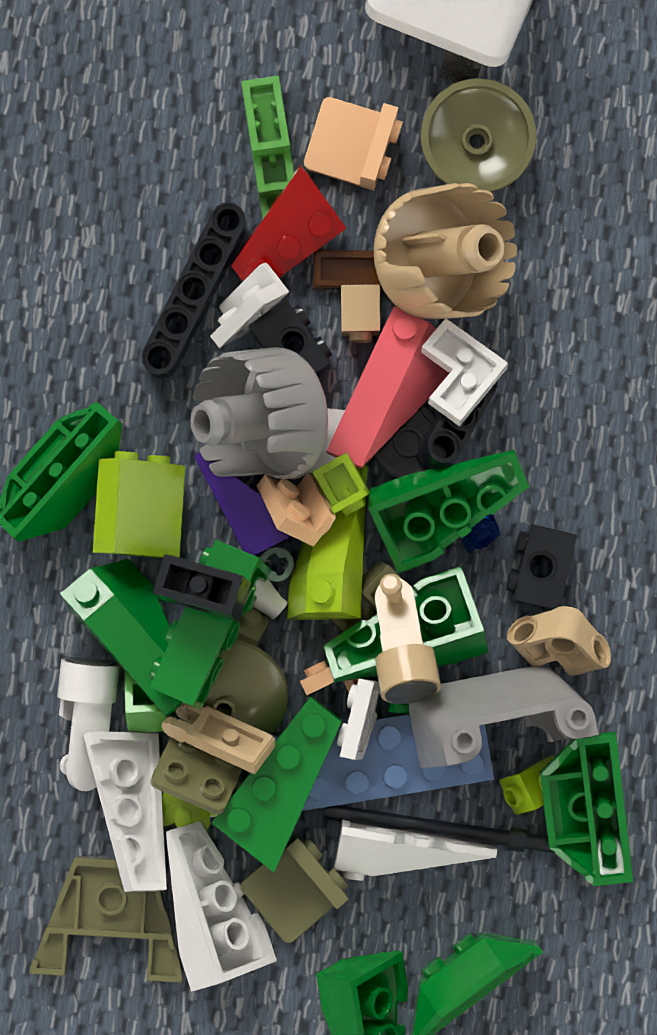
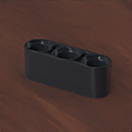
[418,380,498,470]

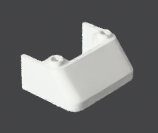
[365,0,533,67]

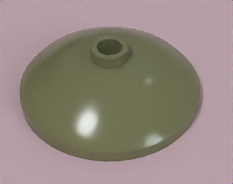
[421,78,536,193]
[181,640,289,735]

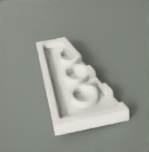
[83,731,167,892]

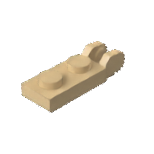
[161,703,275,774]

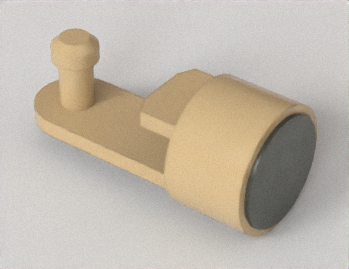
[375,574,441,704]

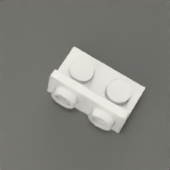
[210,263,289,348]

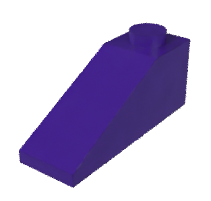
[194,453,290,556]

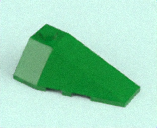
[316,950,408,1035]

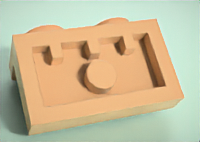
[257,473,336,546]

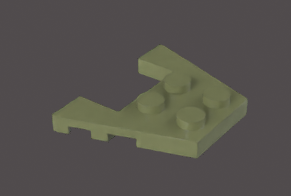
[30,856,183,983]

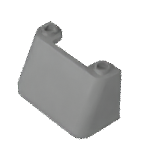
[409,665,599,768]

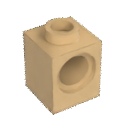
[341,285,380,343]

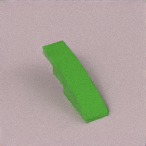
[241,75,294,219]

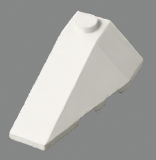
[334,820,497,881]
[166,821,277,992]

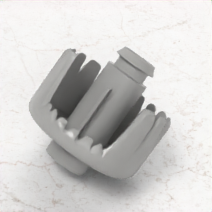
[191,347,328,479]

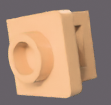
[300,660,359,695]

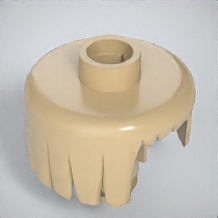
[374,183,517,320]

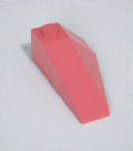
[326,306,449,469]

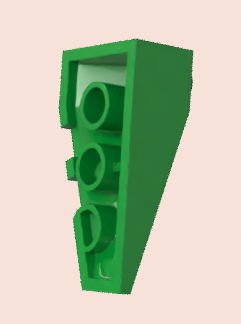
[368,450,529,573]
[60,559,184,718]
[324,566,489,682]

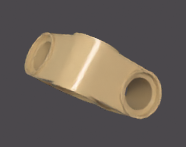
[507,606,611,676]

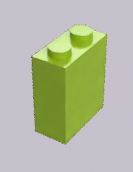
[93,451,185,558]

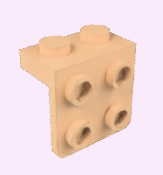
[304,97,403,191]

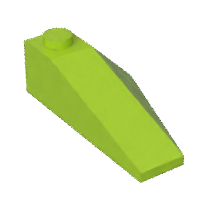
[287,466,367,620]

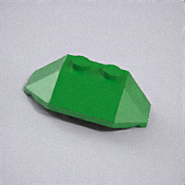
[0,402,122,542]
[540,731,633,886]
[411,933,543,1035]

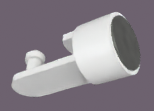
[57,657,120,791]

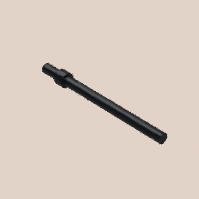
[324,805,555,853]

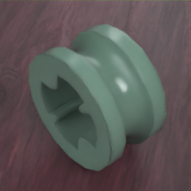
[260,547,294,582]

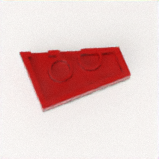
[231,164,347,281]

